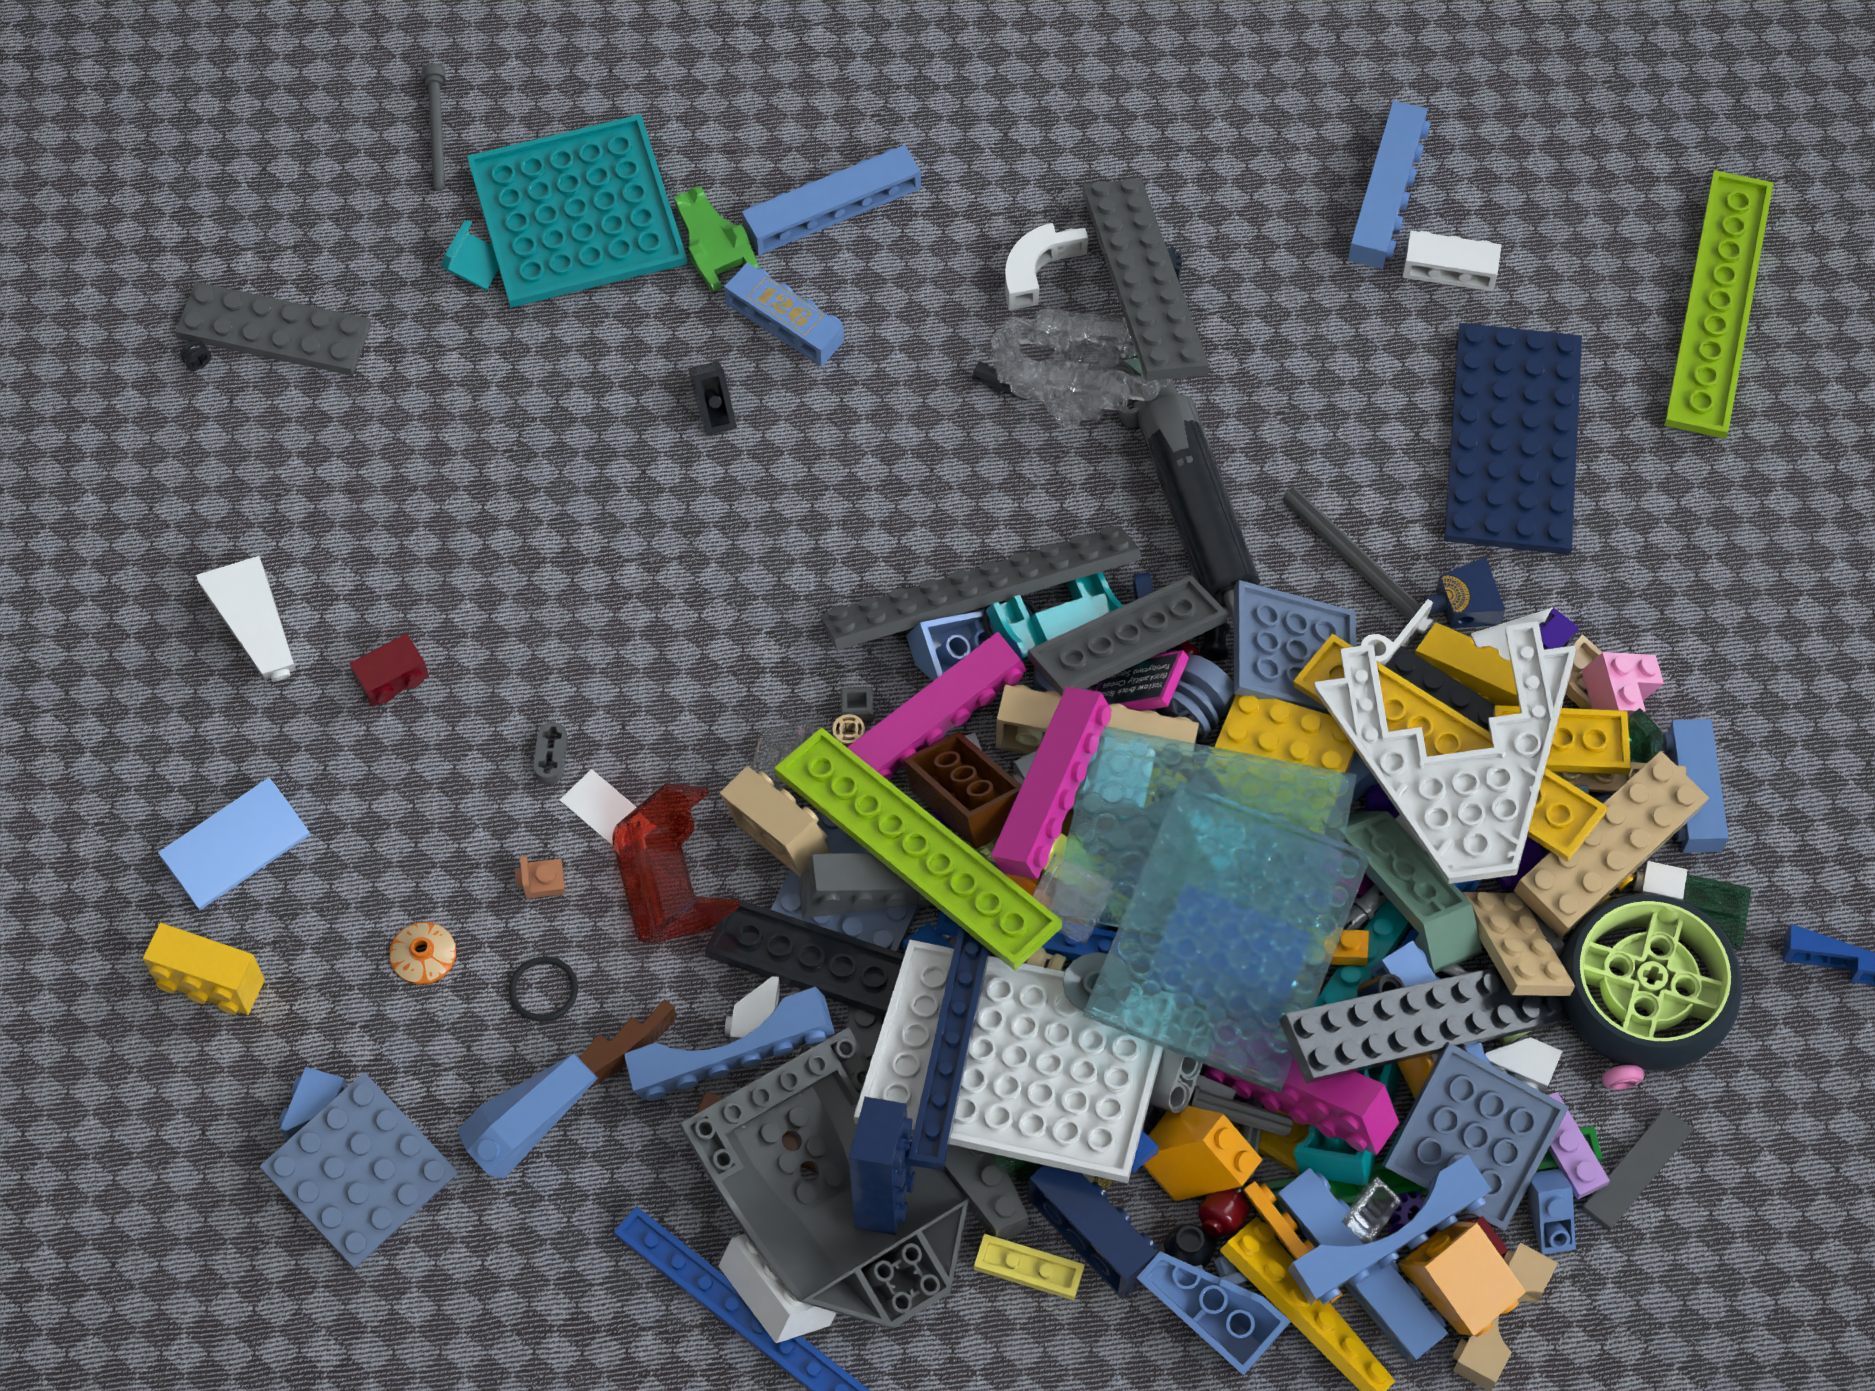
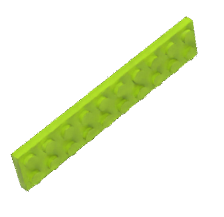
[1664,170,1774,439]
[774,727,1062,971]

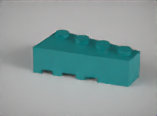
[1294,1063,1402,1186]

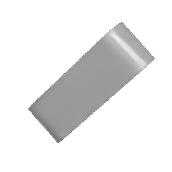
[1149,1009,1214,1113]

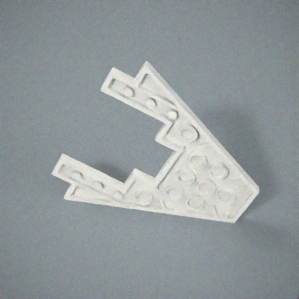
[1314,621,1576,884]

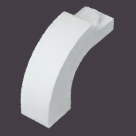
[1005,223,1088,310]

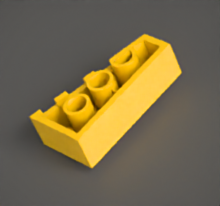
[1415,622,1519,706]

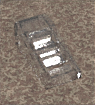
[1341,1176,1402,1244]

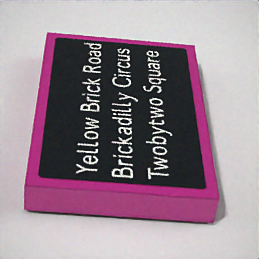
[1095,650,1189,711]

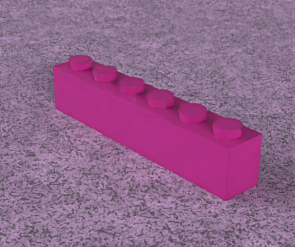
[847,632,1027,781]
[991,686,1112,880]

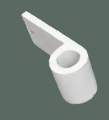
[1360,599,1433,666]

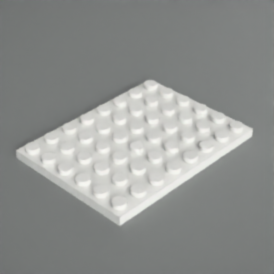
[854,940,1176,1183]

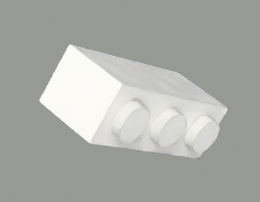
[1402,231,1501,291]

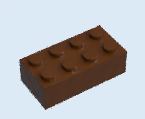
[903,731,1022,849]

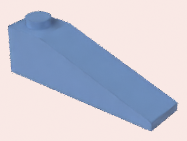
[906,600,1034,681]
[457,1054,598,1179]
[1137,1251,1291,1375]

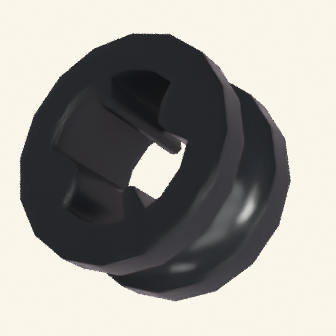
[179,340,212,371]

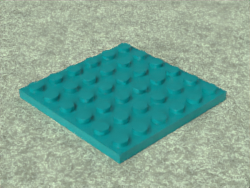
[467,114,687,308]

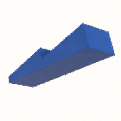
[1783,924,1875,985]

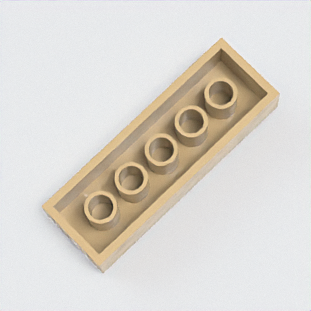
[996,685,1199,781]
[1514,751,1709,939]

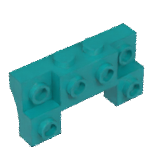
[986,572,1123,662]

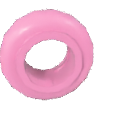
[1602,1065,1644,1090]

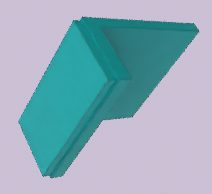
[441,220,499,291]

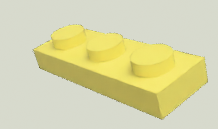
[974,1234,1085,1301]

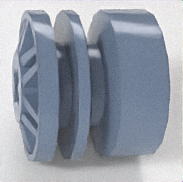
[1154,655,1236,742]

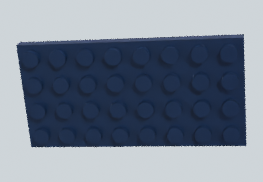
[1444,323,1582,555]

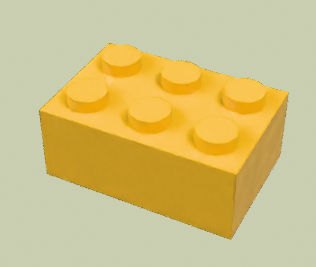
[143,923,265,1015]

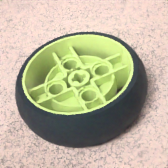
[1560,894,1742,1070]

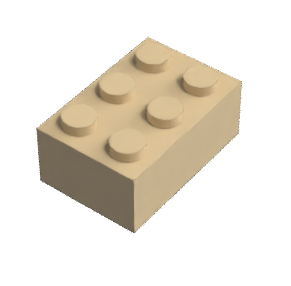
[720,766,831,877]

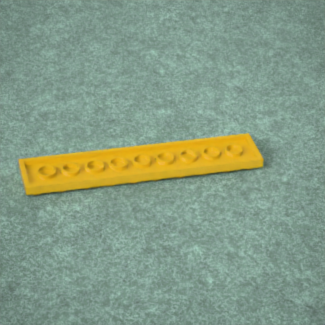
[1293,634,1607,862]

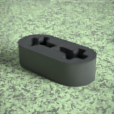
[533,722,568,785]

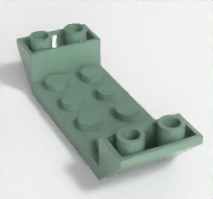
[1313,811,1482,974]

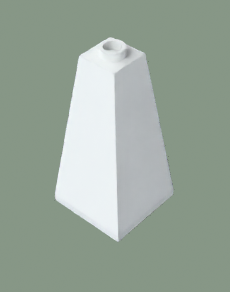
[196,556,296,682]

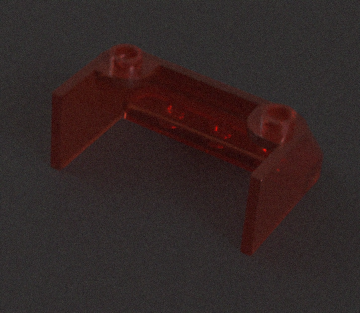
[612,783,740,943]

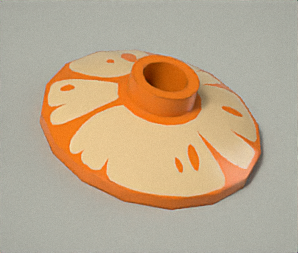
[390,922,456,985]

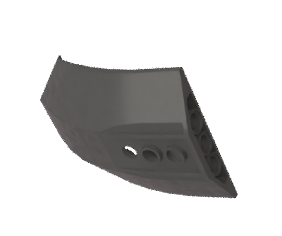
[678,1027,969,1329]

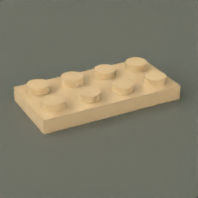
[1463,892,1575,996]

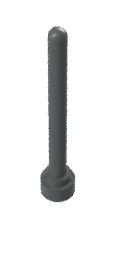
[421,63,446,191]

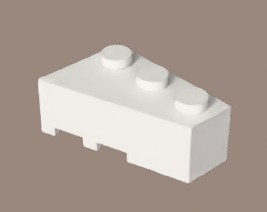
[718,1234,836,1343]

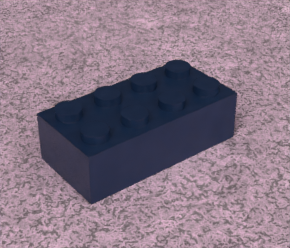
[849,1096,916,1235]
[1028,1165,1157,1300]

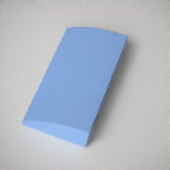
[158,778,310,911]

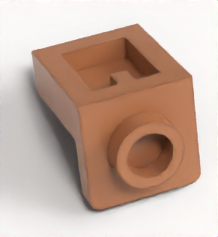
[515,856,566,899]

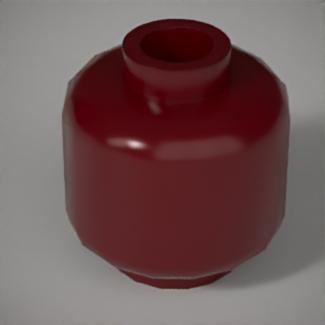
[1197,1188,1250,1237]

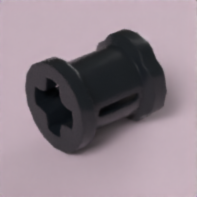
[1199,622,1230,661]

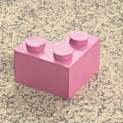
[1581,652,1664,725]

